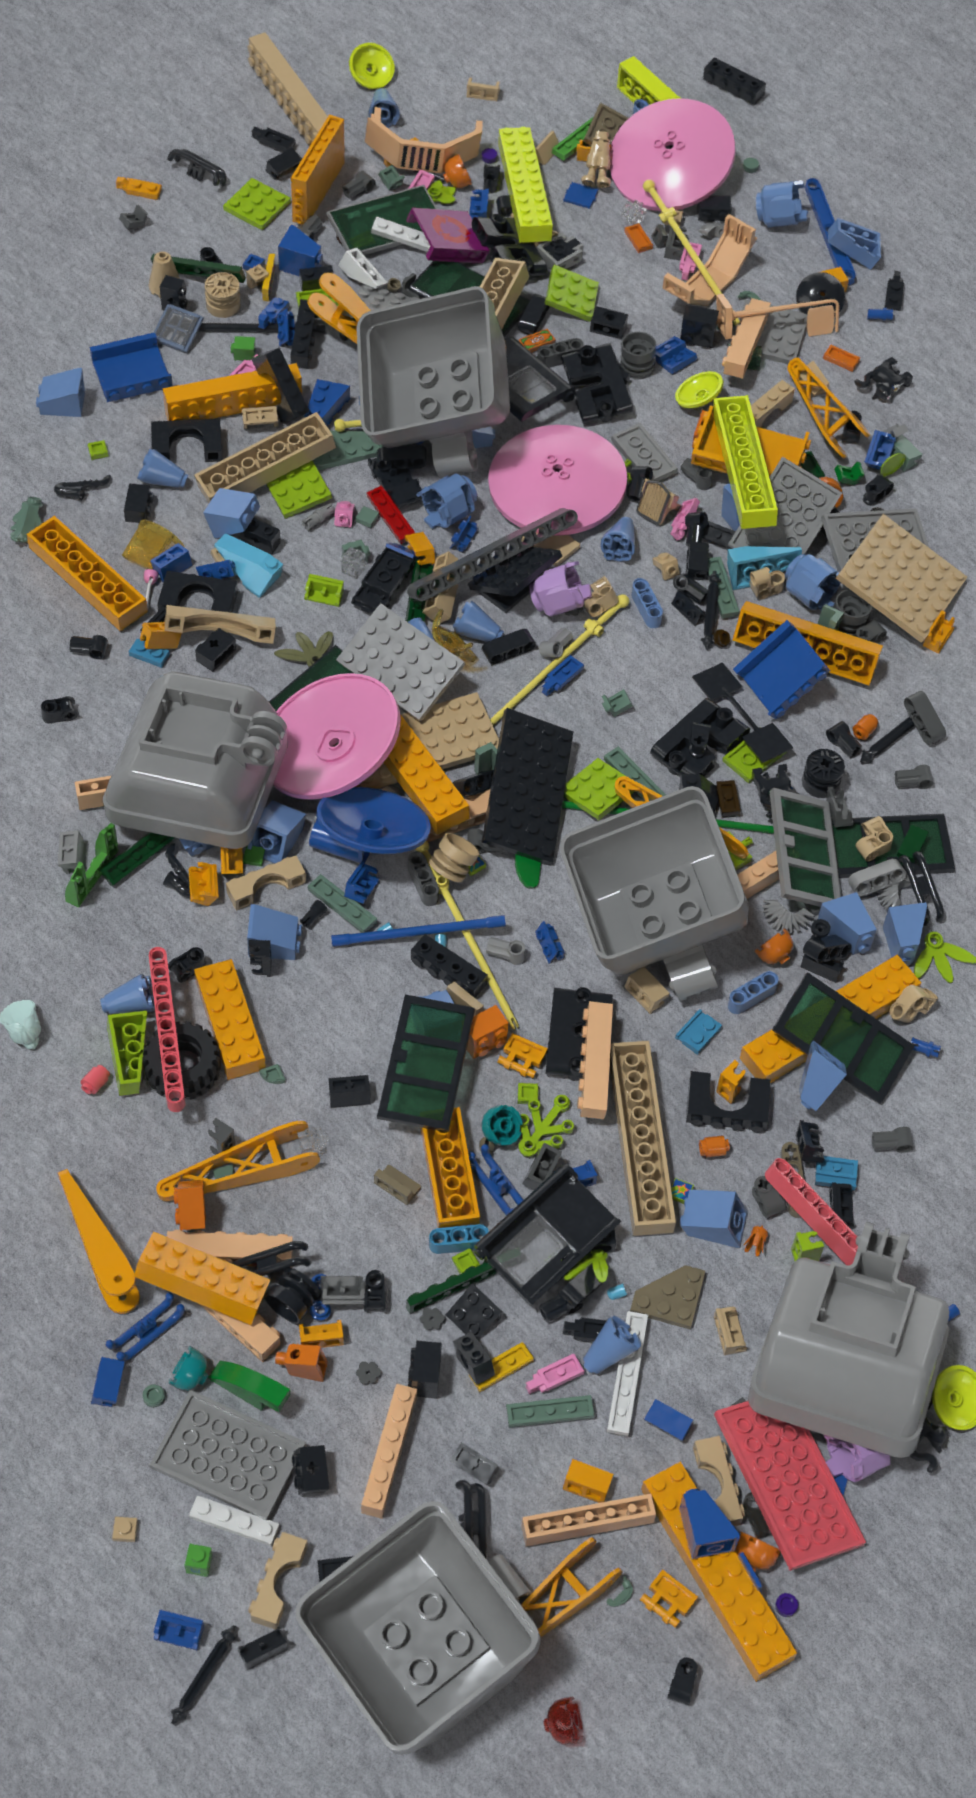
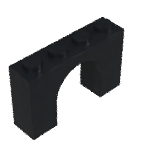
[251,347,309,422]
[151,419,222,462]
[157,571,238,613]
[686,1071,771,1132]

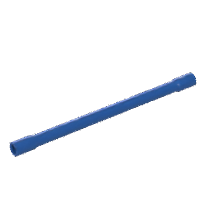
[331,915,506,947]

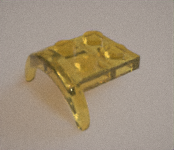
[122,519,184,570]
[432,609,478,662]

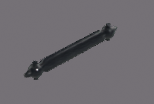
[701,570,721,650]
[860,717,915,764]
[171,1625,237,1725]

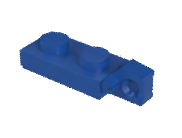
[258,297,289,329]
[542,655,584,696]

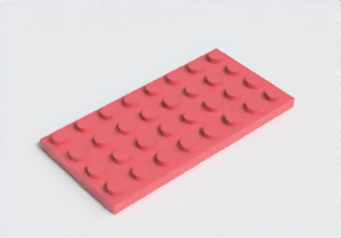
[714,1401,866,1571]

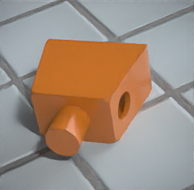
[275,1344,328,1382]

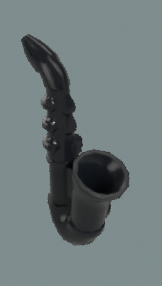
[54,474,111,501]
[163,843,190,898]

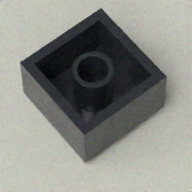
[680,305,719,348]
[408,1340,442,1399]

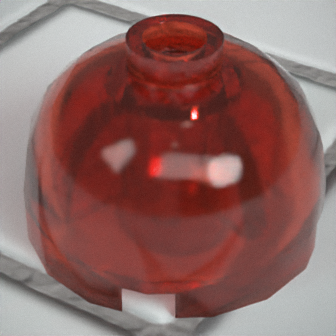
[544,1696,583,1745]

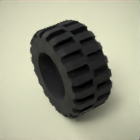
[143,1021,221,1100]

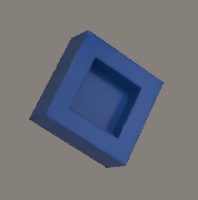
[243,253,265,270]

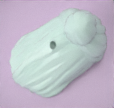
[0,1000,41,1049]

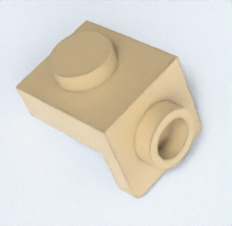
[246,264,269,289]
[652,553,680,580]

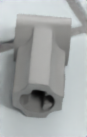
[539,628,573,657]
[486,937,525,965]

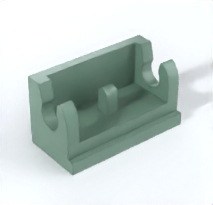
[890,435,923,472]

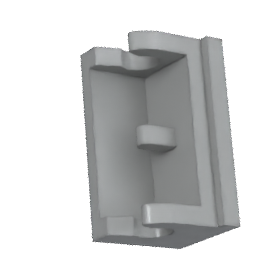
[58,830,85,874]

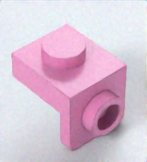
[334,501,355,527]

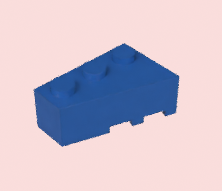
[304,379,350,426]

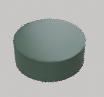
[743,157,759,173]
[142,1384,165,1407]

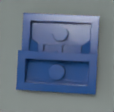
[655,336,697,374]

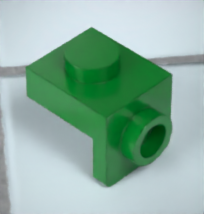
[834,462,864,486]

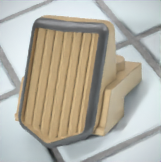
[636,479,681,525]

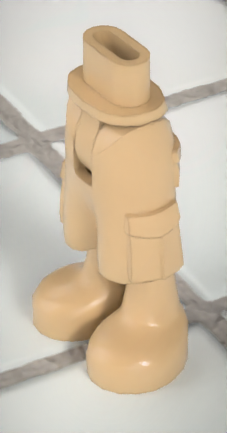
[581,131,611,188]

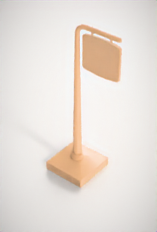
[716,294,839,339]

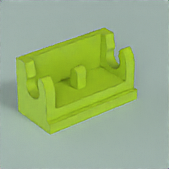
[304,574,344,607]
[791,1231,824,1261]

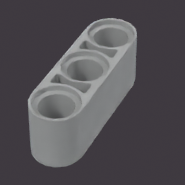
[848,859,906,896]

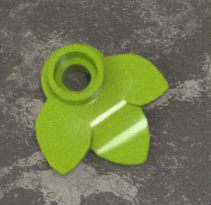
[428,180,455,204]

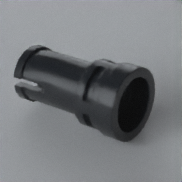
[300,900,327,929]

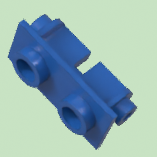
[277,308,295,346]
[450,516,478,552]
[196,560,235,579]
[535,921,565,963]

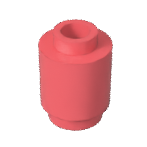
[80,1065,110,1094]

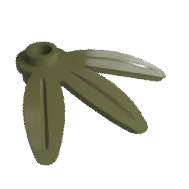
[274,631,333,667]

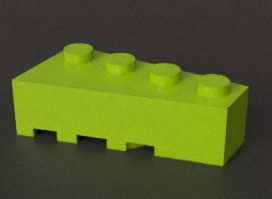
[107,1011,147,1096]

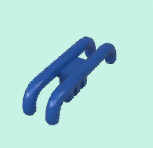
[468,1144,524,1215]
[105,1292,185,1361]

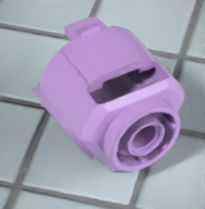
[530,561,592,617]
[824,1435,891,1482]

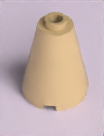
[149,251,180,298]

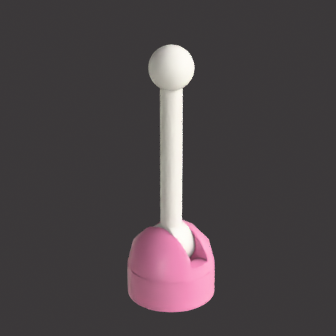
[144,569,158,609]

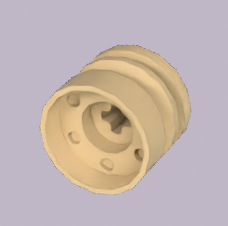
[205,272,241,318]
[429,833,479,882]

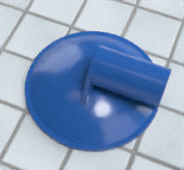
[309,787,431,863]

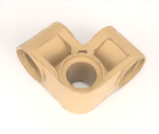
[749,567,785,600]
[583,576,619,617]
[855,816,893,862]
[889,985,938,1023]

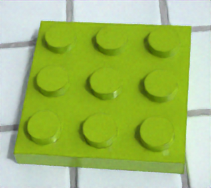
[223,178,291,231]
[545,265,599,322]
[266,461,332,519]
[563,758,635,820]

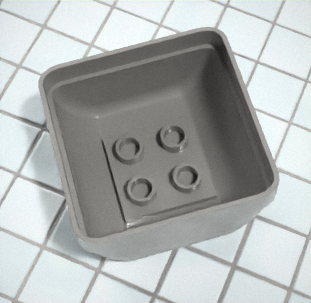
[357,287,510,479]
[103,671,288,849]
[560,786,749,1002]
[748,1222,949,1458]
[296,1501,541,1755]

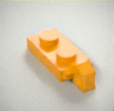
[116,177,162,200]

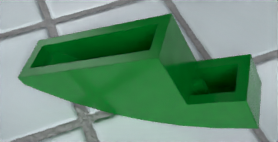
[208,1360,291,1413]

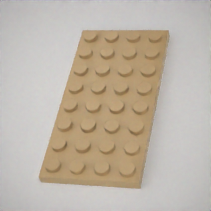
[358,692,499,789]

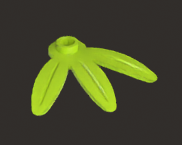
[914,932,976,983]
[563,1249,608,1283]

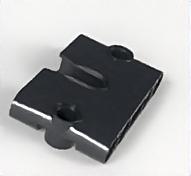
[471,214,547,276]
[561,343,633,424]
[650,698,750,777]
[545,987,613,1081]

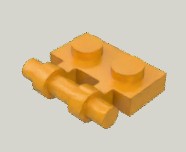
[497,1033,548,1078]
[640,1569,698,1628]

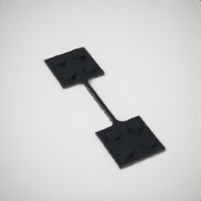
[692,662,793,763]

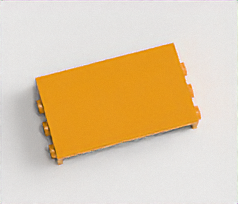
[291,114,345,225]
[691,405,811,477]

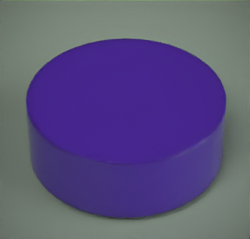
[482,148,498,164]
[775,1593,798,1617]

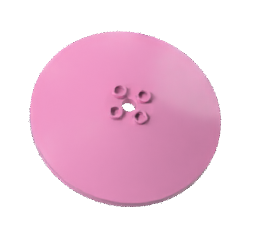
[609,99,736,211]
[488,425,627,536]
[273,673,401,800]

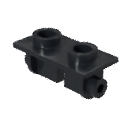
[671,590,705,626]

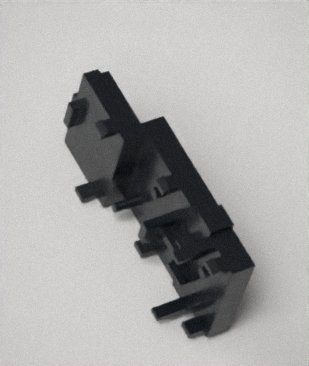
[368,458,422,508]
[351,547,414,613]

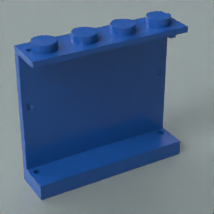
[89,332,172,402]
[733,620,830,719]

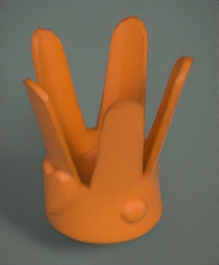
[743,1226,768,1257]

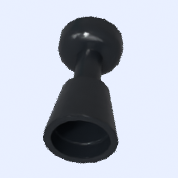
[810,919,831,939]

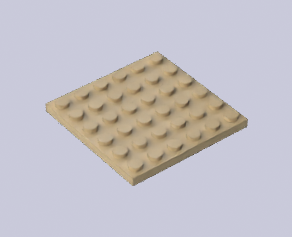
[836,514,967,643]

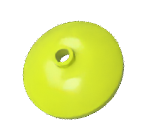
[349,43,395,89]
[675,371,724,409]
[932,1365,976,1430]

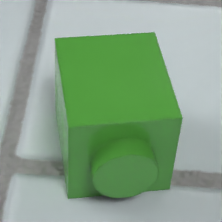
[231,336,256,361]
[185,1543,213,1577]

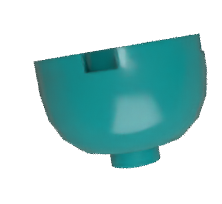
[481,1105,522,1145]
[168,1346,208,1390]

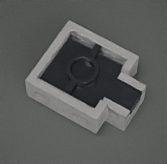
[537,232,583,269]

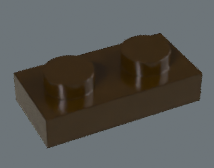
[716,780,740,816]

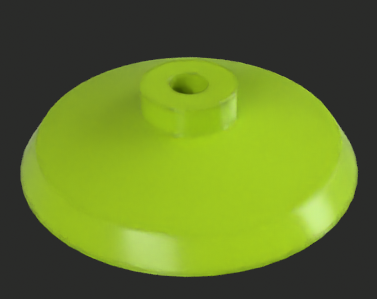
[880,453,906,477]

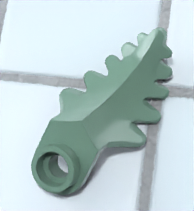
[10,497,43,543]

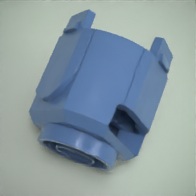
[756,181,808,228]
[416,473,477,529]
[785,554,841,611]

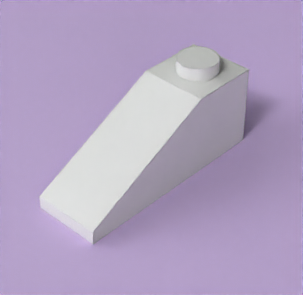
[338,248,388,289]

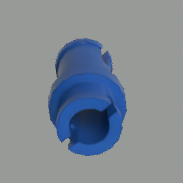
[867,308,893,321]
[911,1037,941,1058]

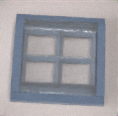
[154,304,204,353]

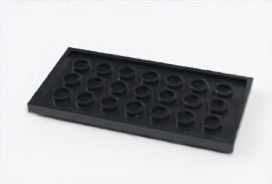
[482,708,574,865]

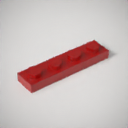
[366,485,415,544]

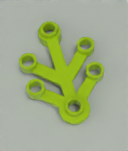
[518,1095,574,1157]

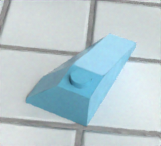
[214,533,283,598]
[727,546,802,590]

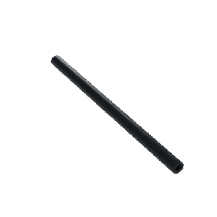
[175,323,326,333]

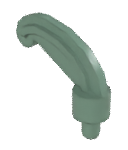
[737,291,762,301]
[606,1575,633,1607]

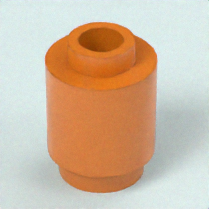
[852,714,878,740]
[699,1136,730,1158]

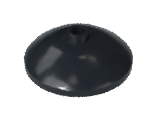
[796,272,845,317]

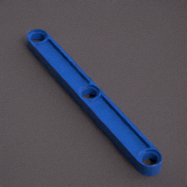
[805,178,856,286]

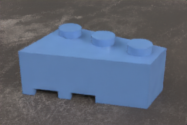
[828,218,881,270]

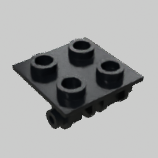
[445,1283,502,1340]

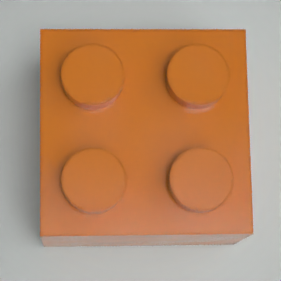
[461,1005,509,1059]
[174,1180,206,1230]

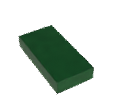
[800,451,825,478]
[897,824,929,863]

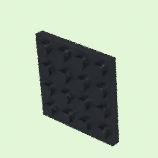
[467,547,563,596]

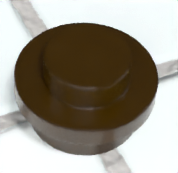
[713,629,730,647]

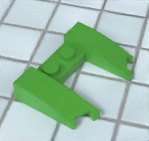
[65,823,119,908]

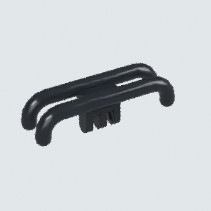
[167,149,227,186]
[898,851,944,926]
[232,1241,311,1276]
[455,1480,487,1559]

